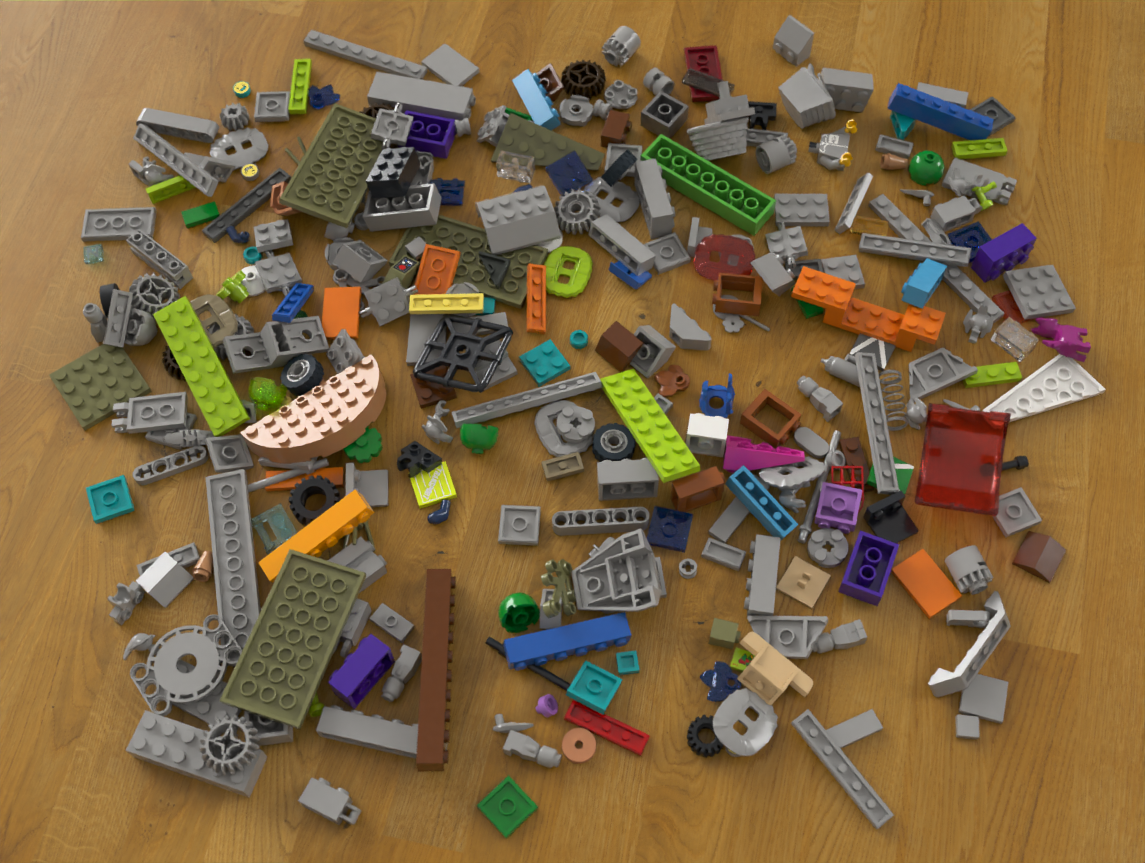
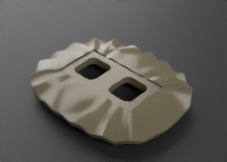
[190,294,238,348]

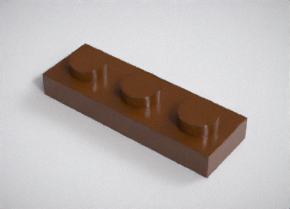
[839,437,875,493]

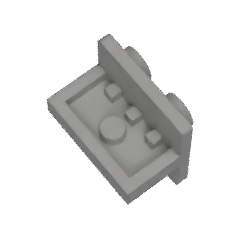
[477,105,510,147]
[326,329,365,374]

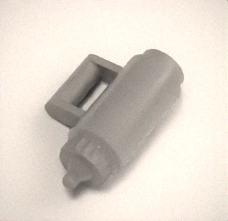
[821,354,860,387]

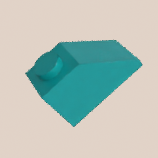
[890,111,916,140]

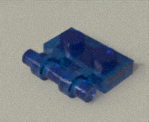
[430,178,465,206]

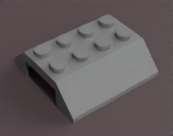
[475,185,561,255]

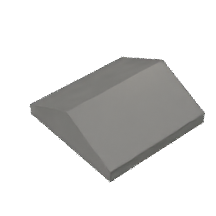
[205,435,254,473]
[136,552,194,608]

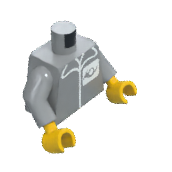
[808,120,857,171]

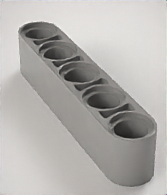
[136,108,219,143]
[552,507,649,536]

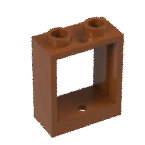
[712,273,763,317]
[740,389,802,449]
[670,466,726,515]

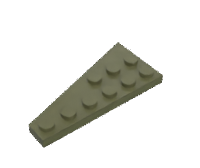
[491,113,605,171]

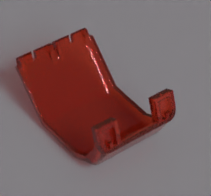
[915,403,1011,516]

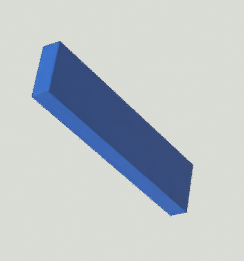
[272,283,314,323]

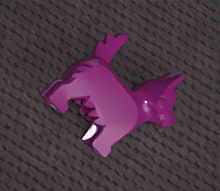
[1031,317,1091,362]

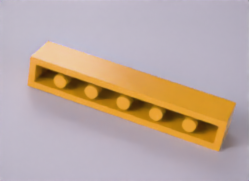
[258,489,374,583]

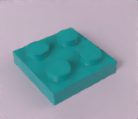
[519,339,571,387]
[86,475,135,524]
[566,660,623,715]

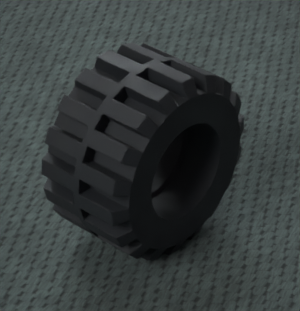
[289,475,341,527]

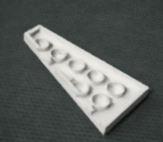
[981,354,1106,427]

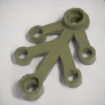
[541,559,576,618]

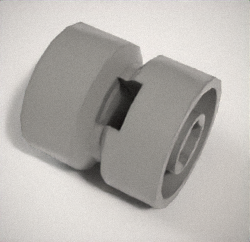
[643,68,675,95]

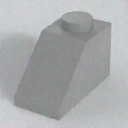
[540,589,562,630]

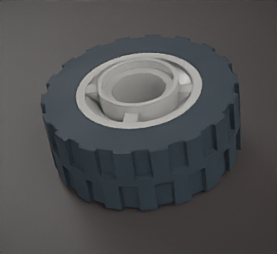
[601,149,638,187]
[280,354,324,396]
[592,423,635,462]

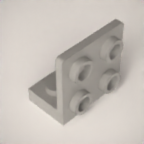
[184,152,236,182]
[346,463,389,507]

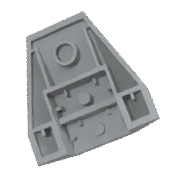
[572,529,662,612]

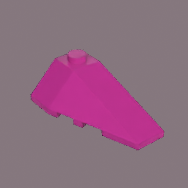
[723,435,805,473]

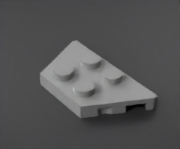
[909,348,978,402]
[747,615,828,659]

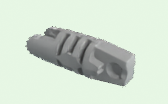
[163,429,215,447]

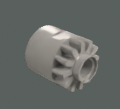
[602,26,641,67]
[755,135,797,174]
[945,545,993,594]

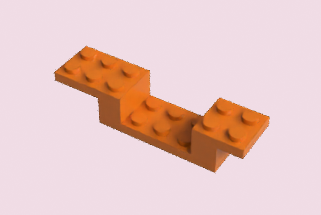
[791,266,946,352]

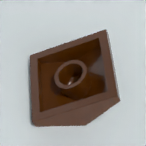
[536,63,564,102]
[595,321,644,372]
[1012,531,1066,583]

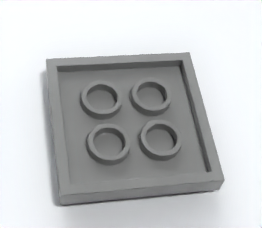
[1003,265,1076,320]

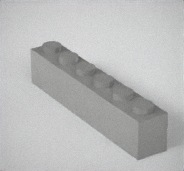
[316,705,448,759]

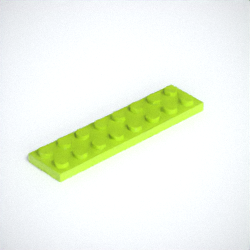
[153,296,250,437]
[600,369,700,483]

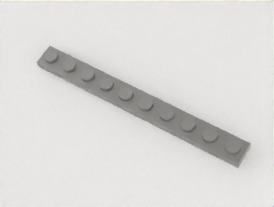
[869,194,1005,323]

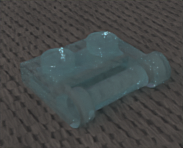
[251,503,297,554]

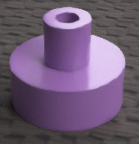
[536,694,558,717]

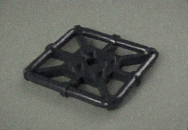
[413,314,513,393]

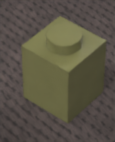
[708,618,741,650]

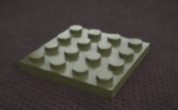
[49,344,152,431]

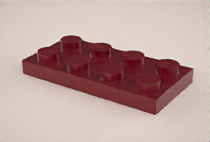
[684,45,723,102]

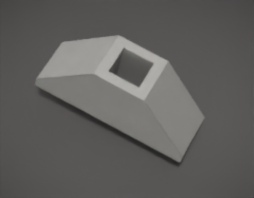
[669,303,712,350]

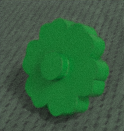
[343,426,383,463]

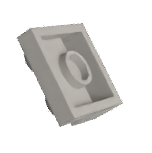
[474,340,517,390]

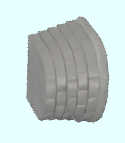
[778,63,836,128]
[687,117,748,161]

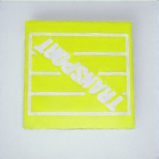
[410,461,457,509]

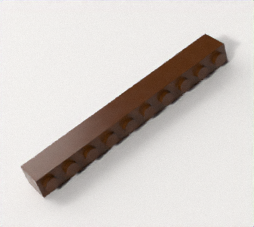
[416,569,456,772]

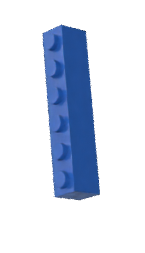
[887,83,993,140]
[503,612,632,670]

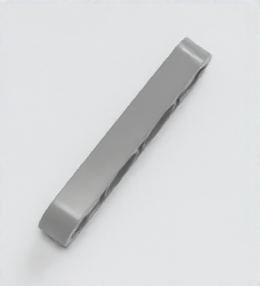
[133,446,209,485]

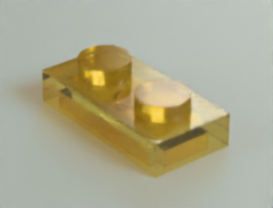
[850,215,889,236]

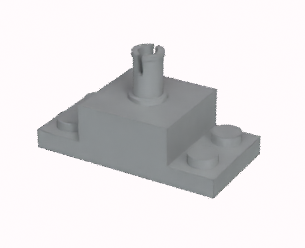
[704,81,755,125]

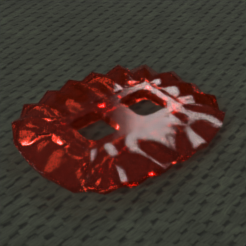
[693,234,755,281]

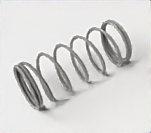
[879,370,908,431]

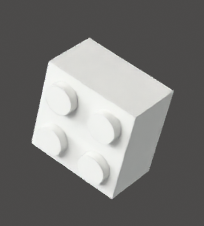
[686,413,729,457]

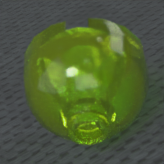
[248,377,288,411]

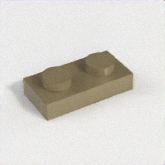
[541,452,584,482]

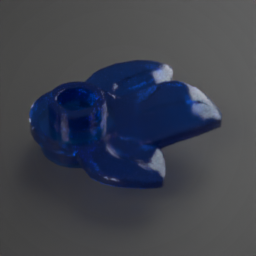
[308,84,341,109]
[700,661,742,702]

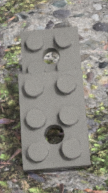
[223,316,329,374]

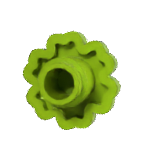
[216,270,249,304]

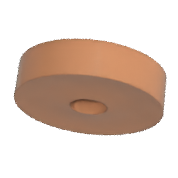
[562,728,596,764]

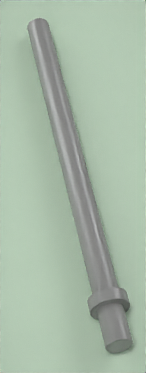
[798,430,841,544]

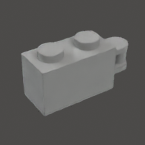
[930,195,982,232]
[298,778,362,825]

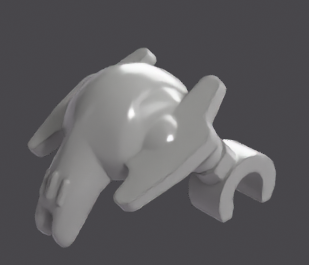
[142,157,174,187]
[948,168,989,197]
[963,304,994,344]
[905,398,953,430]
[422,400,453,444]
[778,482,810,513]
[123,633,160,660]

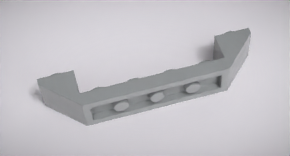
[928,591,1011,697]

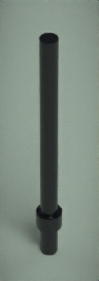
[485,636,571,691]

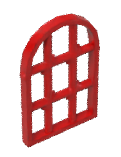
[831,465,865,513]

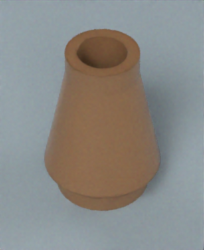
[880,153,908,170]
[192,551,213,582]

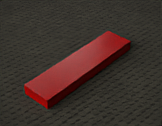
[564,699,650,756]

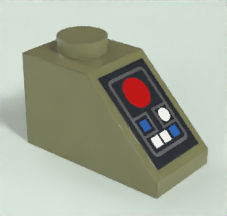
[382,255,420,289]

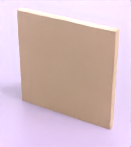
[776,556,831,609]

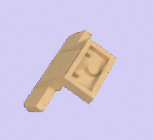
[737,632,813,706]

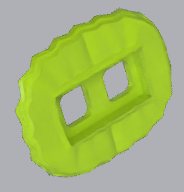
[544,246,593,298]

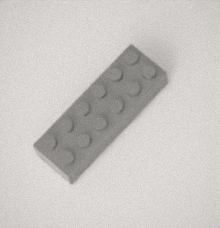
[126,710,267,798]

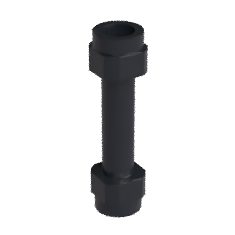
[979,456,1029,477]

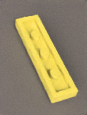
[409,293,484,314]

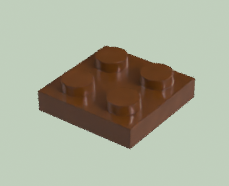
[410,365,457,409]

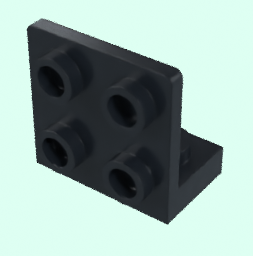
[863,491,919,543]

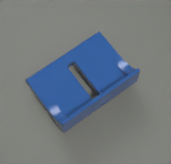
[609,261,652,290]

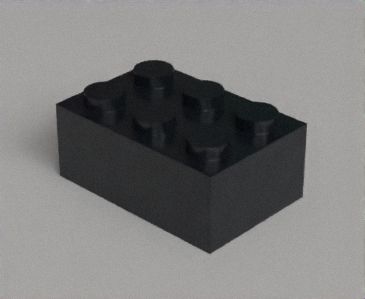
[366,147,421,199]

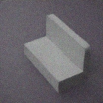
[687,217,713,259]

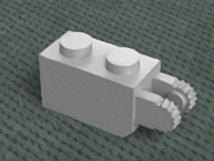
[333,599,372,658]

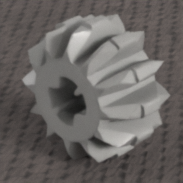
[220,103,249,131]

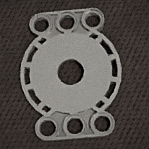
[130,614,242,716]

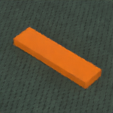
[527,263,546,334]
[265,467,344,492]

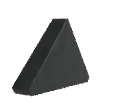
[479,251,511,289]

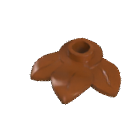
[654,365,690,397]

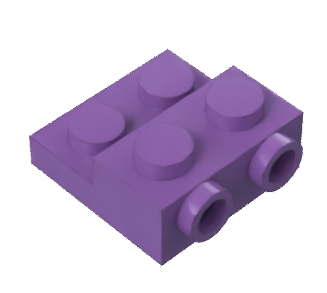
[815,482,862,534]

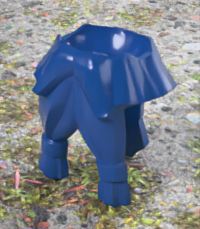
[699,373,735,418]

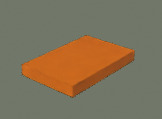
[413,244,461,295]
[322,287,362,340]
[890,549,962,619]

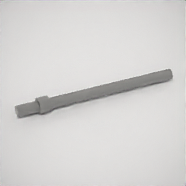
[248,458,329,493]

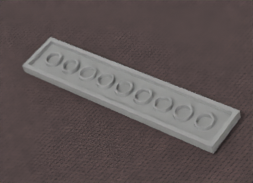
[205,469,261,666]

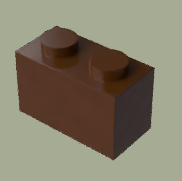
[601,110,632,148]

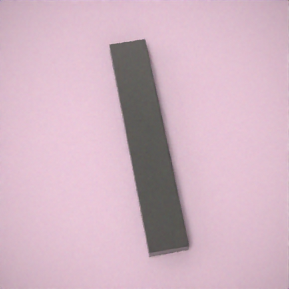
[202,168,292,243]

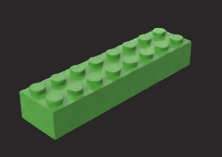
[640,134,776,236]

